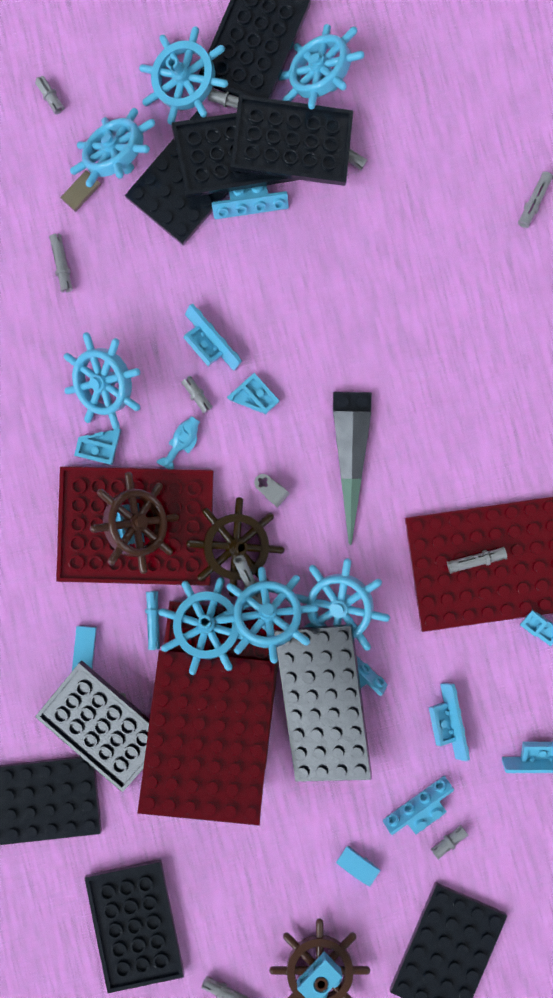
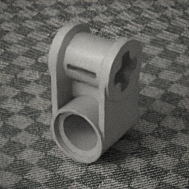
[254,474,290,508]

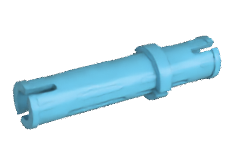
[145,591,160,650]

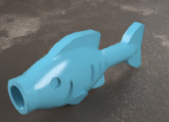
[157,416,200,469]

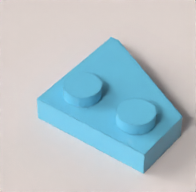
[227,373,280,415]
[74,429,121,465]

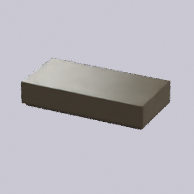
[60,170,101,212]

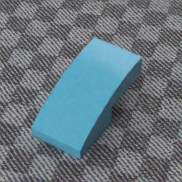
[520,610,553,647]
[336,846,381,887]

